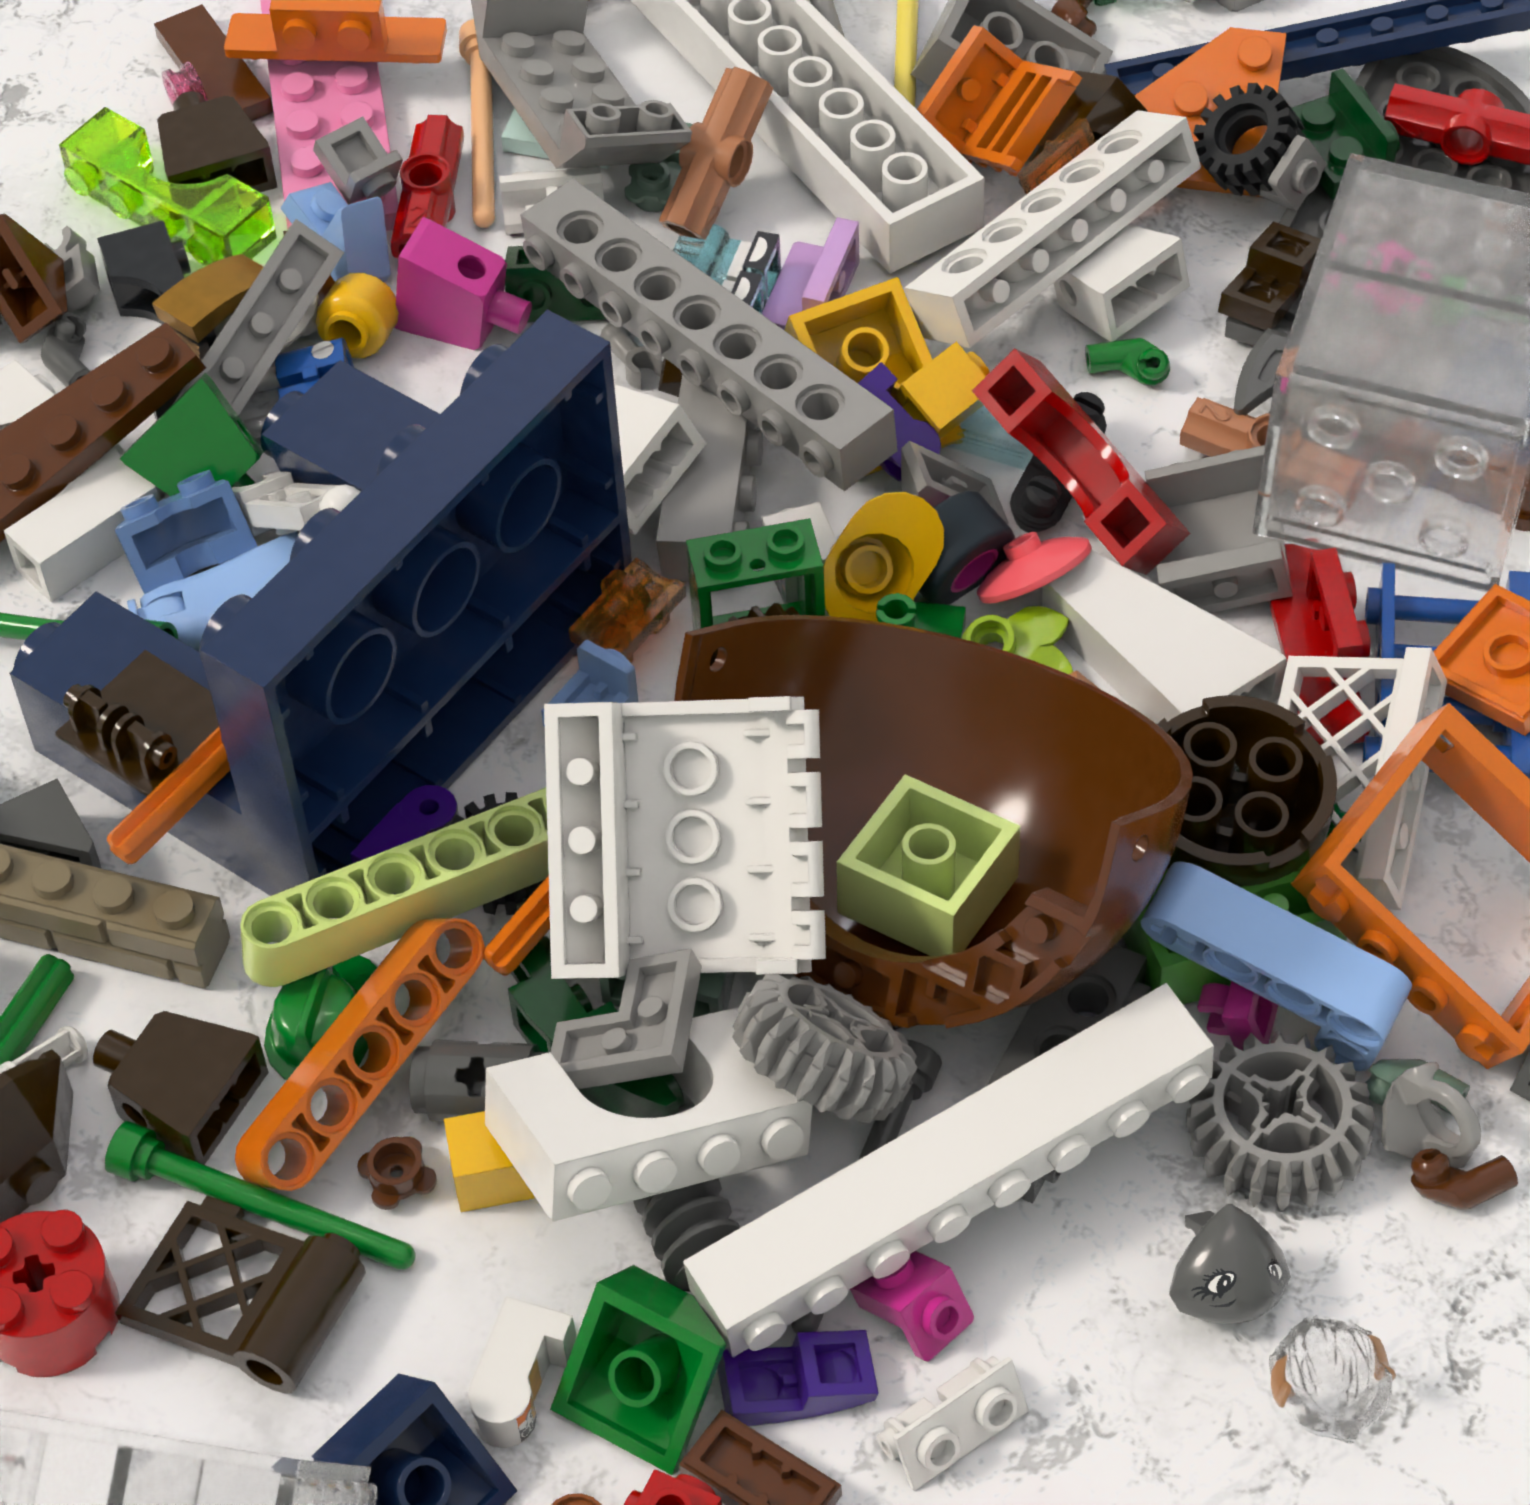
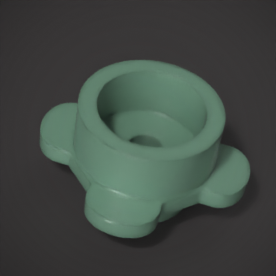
[624,161,681,212]

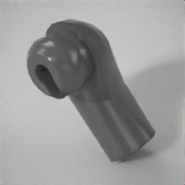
[41,312,91,387]

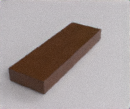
[154,4,273,121]

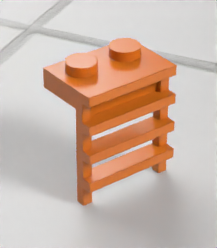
[917,25,1082,177]

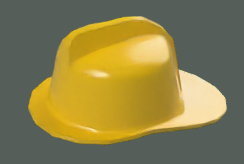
[824,492,944,621]

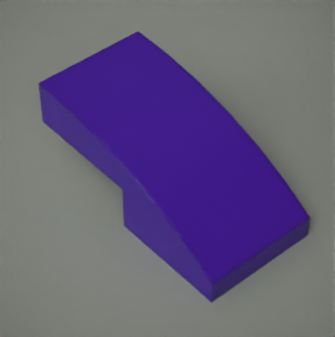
[717,1330,879,1426]

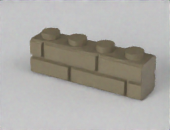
[0,844,230,989]

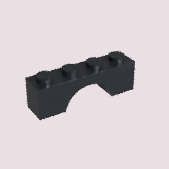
[97,220,216,421]

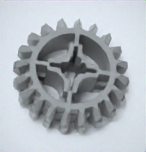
[732,974,918,1123]
[1186,1029,1375,1212]

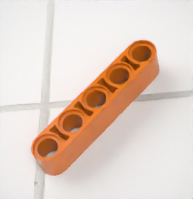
[235,918,485,1191]

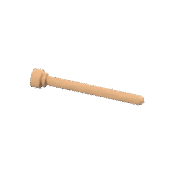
[459,19,495,228]

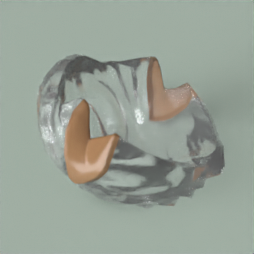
[1269,1315,1396,1444]

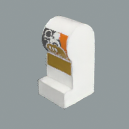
[468,1296,577,1448]

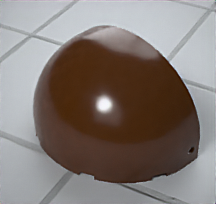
[674,615,1193,1029]

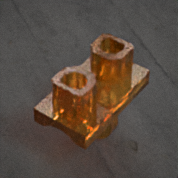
[569,558,687,663]

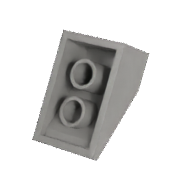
[911,0,1113,87]

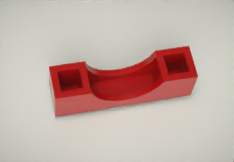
[972,348,1191,575]

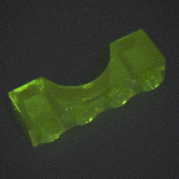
[59,107,277,266]

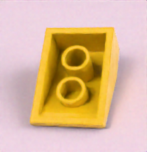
[784,277,965,477]

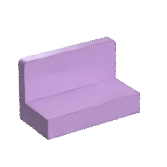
[762,217,860,330]

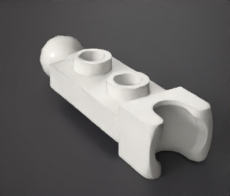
[231,471,361,537]

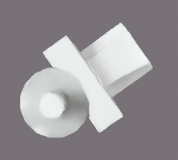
[499,166,604,235]

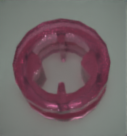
[162,61,207,106]

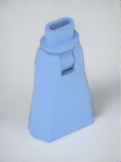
[127,532,298,652]

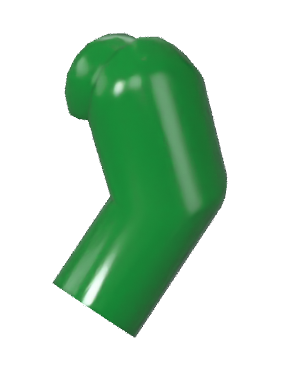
[1085,338,1170,385]

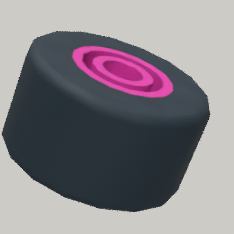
[919,491,1015,605]

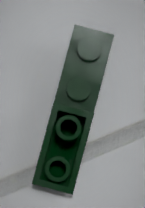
[500,928,685,1118]

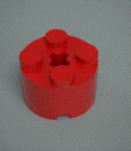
[0,1209,120,1377]

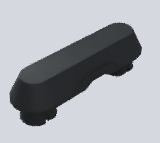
[1010,392,1107,533]

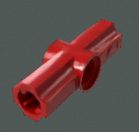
[1384,83,1530,165]
[390,115,464,259]

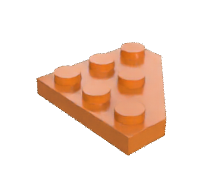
[1135,27,1286,197]

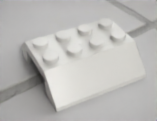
[544,696,826,979]

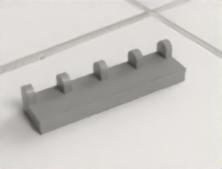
[173,219,344,416]

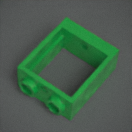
[686,518,825,630]

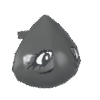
[1169,1204,1291,1324]

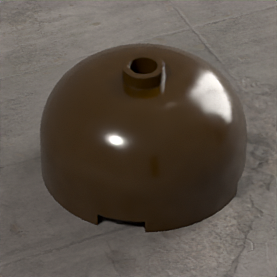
[1157,695,1337,887]

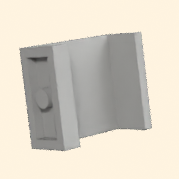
[1144,445,1293,613]

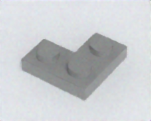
[551,949,702,1089]

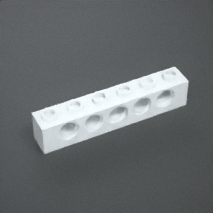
[904,110,1201,348]

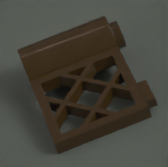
[115,1196,366,1393]

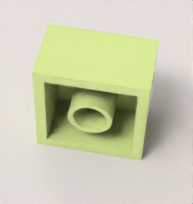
[836,774,1021,956]

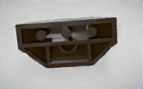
[0,1049,74,1223]

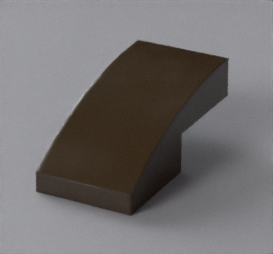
[1218,221,1326,331]

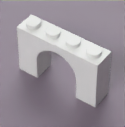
[0,360,165,603]
[485,1007,813,1222]

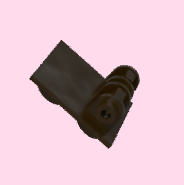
[55,650,219,796]

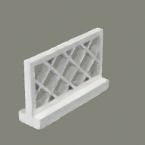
[1278,647,1447,910]

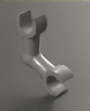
[600,323,663,389]

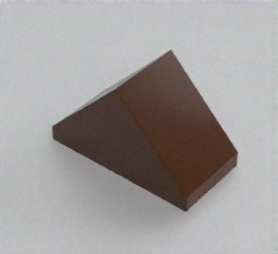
[0,214,68,343]

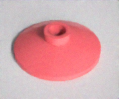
[977,532,1092,604]

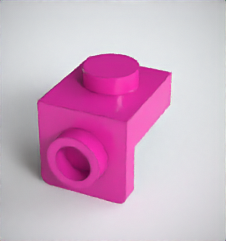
[850,1251,974,1361]

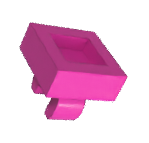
[1197,981,1279,1051]

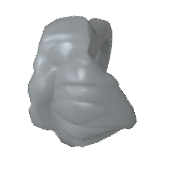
[1381,1062,1482,1169]

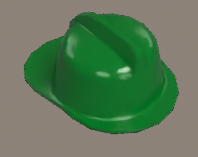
[264,955,377,1080]

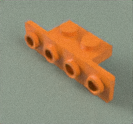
[224,0,447,64]

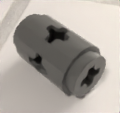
[409,1040,549,1122]

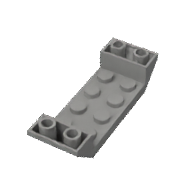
[471,0,692,169]

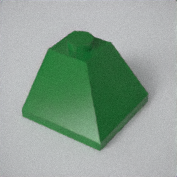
[550,1265,726,1475]

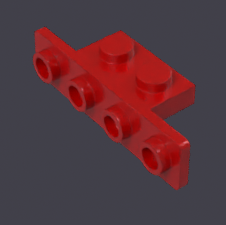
[1268,541,1371,746]

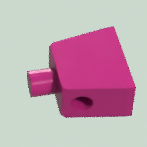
[395,217,532,350]

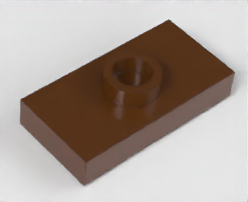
[679,1409,842,1505]

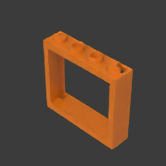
[1291,703,1530,1069]

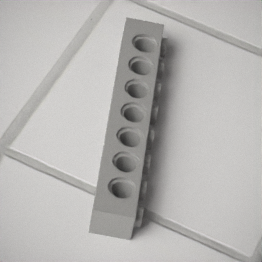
[520,179,897,491]

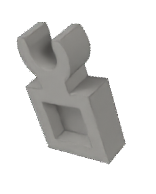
[44,226,100,313]

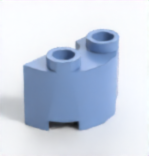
[115,470,257,594]

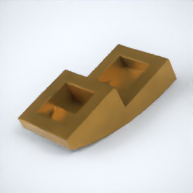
[152,254,264,343]

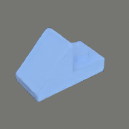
[280,182,391,282]

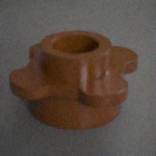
[357,1137,437,1210]

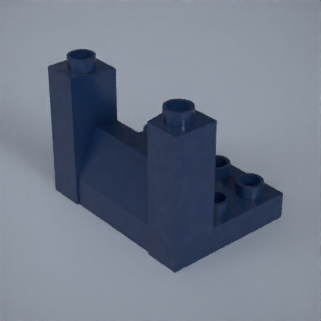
[9,309,635,896]

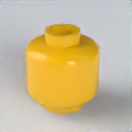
[315,273,399,359]

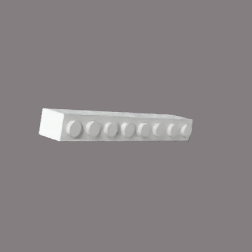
[683,983,1214,1357]

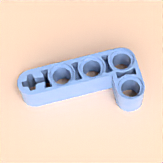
[1141,862,1412,1071]

